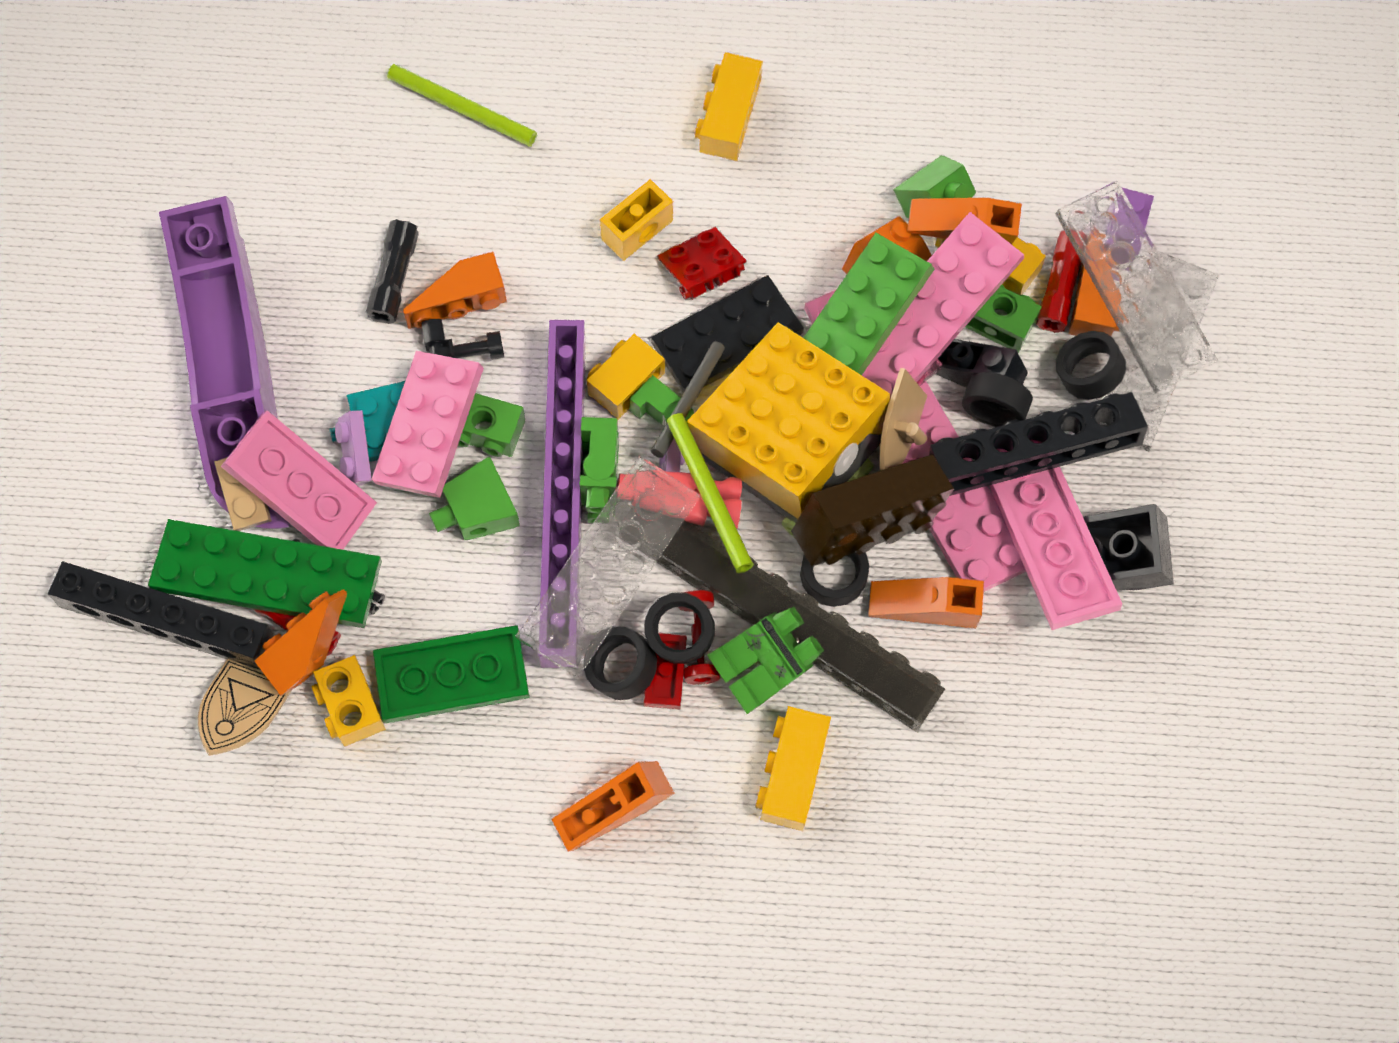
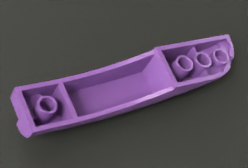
[159,196,291,529]

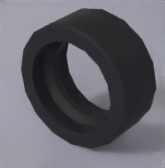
[1055,331,1126,400]
[961,372,1033,427]
[800,552,870,607]
[644,593,715,664]
[583,626,657,700]

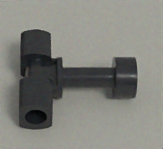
[421,319,504,360]

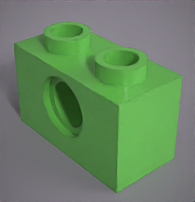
[965,285,1042,353]
[458,393,526,457]

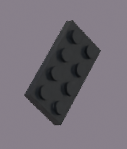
[651,275,804,393]

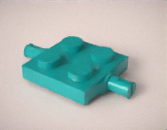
[329,381,405,462]

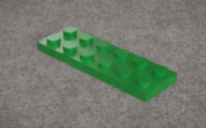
[148,519,382,629]

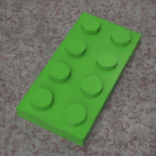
[803,233,935,375]

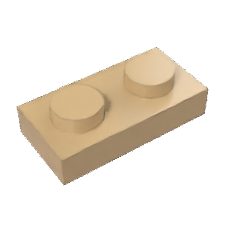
[215,458,272,531]

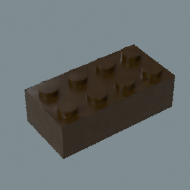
[791,454,954,567]

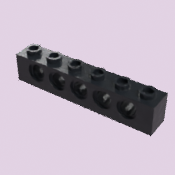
[929,392,1148,496]
[47,561,274,670]

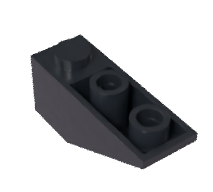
[927,339,1028,388]

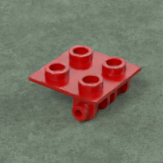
[657,227,747,300]

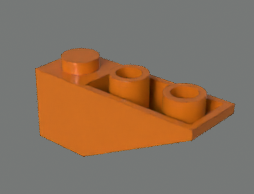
[907,198,1022,245]
[403,251,507,329]
[868,577,984,629]
[254,589,347,696]

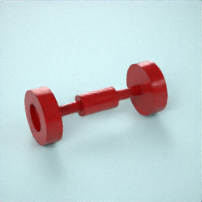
[678,590,721,685]

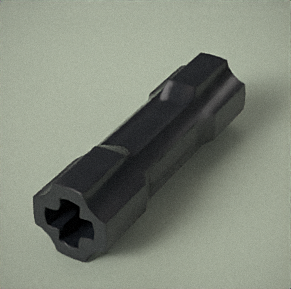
[366,219,419,324]

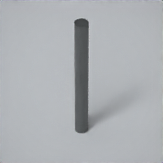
[651,341,725,458]

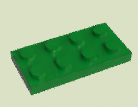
[373,625,530,724]

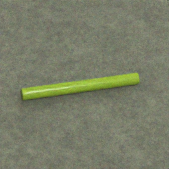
[387,64,537,147]
[667,413,753,573]

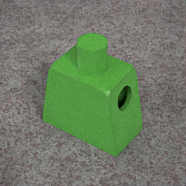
[893,155,976,218]
[429,457,520,540]

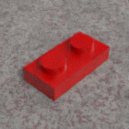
[644,633,687,710]

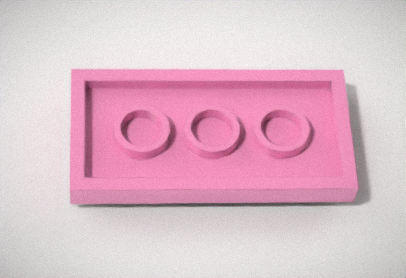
[371,351,484,498]
[221,410,377,550]

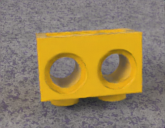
[311,655,386,747]

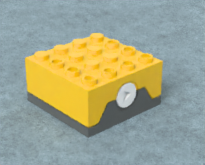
[687,322,890,523]

